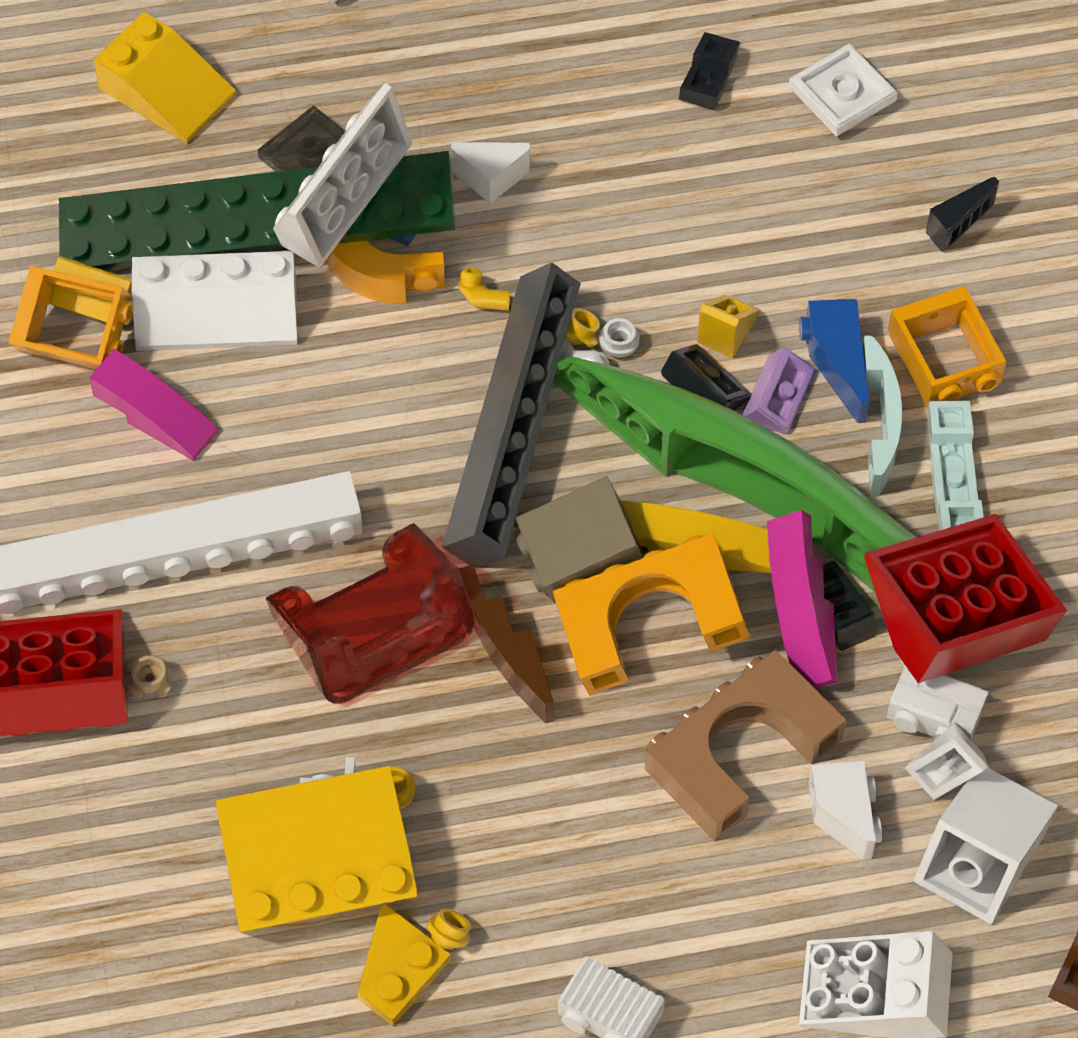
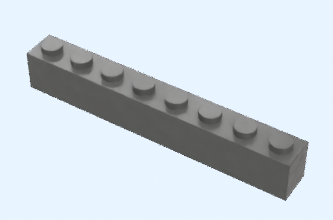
[442,262,581,567]

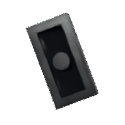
[661,344,751,410]

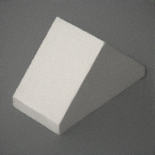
[451,142,530,204]
[905,722,988,800]

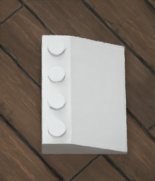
[273,83,413,268]

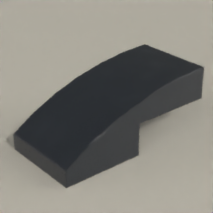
[678,32,741,110]

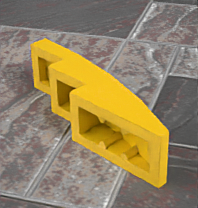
[620,500,771,573]

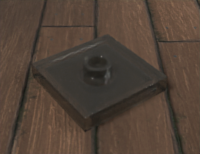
[257,105,345,172]

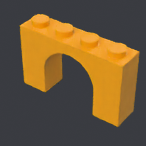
[553,533,751,696]

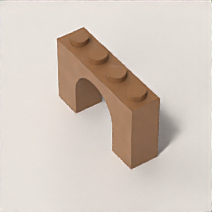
[645,650,846,842]

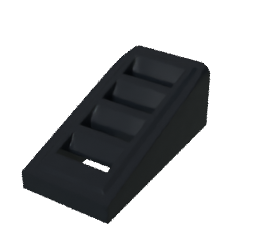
[926,176,999,252]
[823,560,877,651]

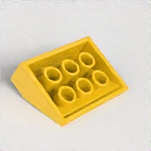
[215,766,418,932]

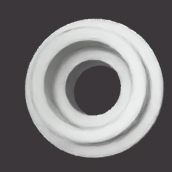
[599,318,639,357]

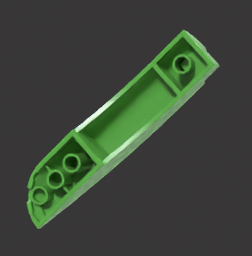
[553,357,916,592]

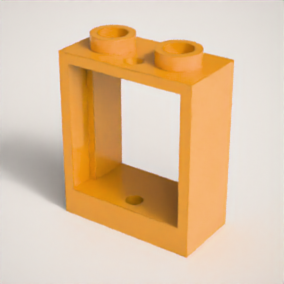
[8,265,134,370]
[887,286,1007,408]

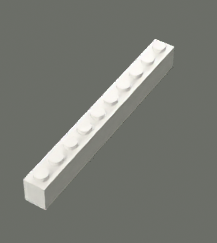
[0,471,363,614]

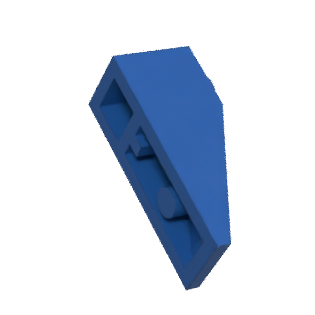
[799,299,870,423]

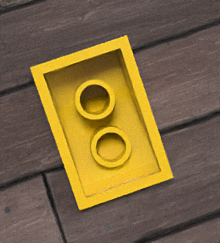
[94,11,236,144]

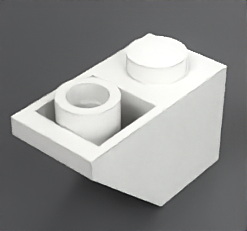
[808,761,882,860]

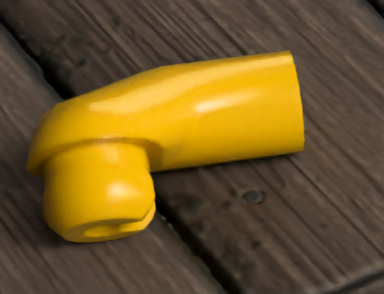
[458,267,511,311]

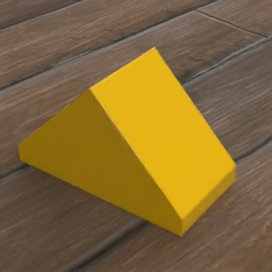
[697,294,761,358]

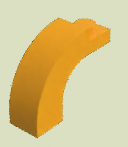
[326,240,445,304]

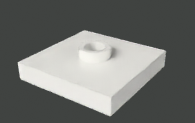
[788,43,898,137]

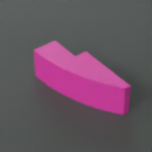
[89,349,218,461]

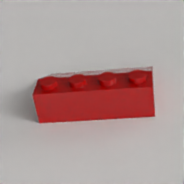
[864,514,1067,683]
[0,609,128,736]

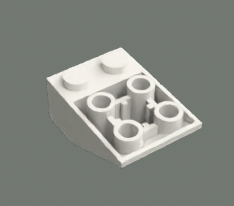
[799,931,953,1038]

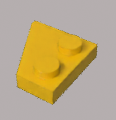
[358,903,451,1027]

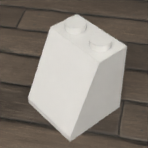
[913,767,1058,925]

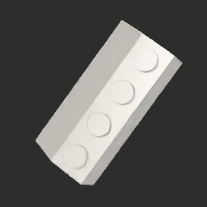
[132,251,297,351]

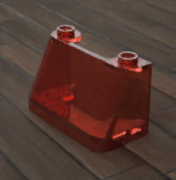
[266,523,474,704]

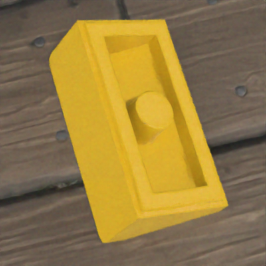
[49,256,132,323]

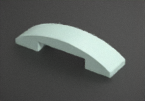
[863,336,902,496]
[928,401,984,530]

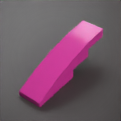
[767,510,837,689]

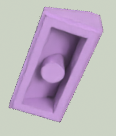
[742,347,816,434]

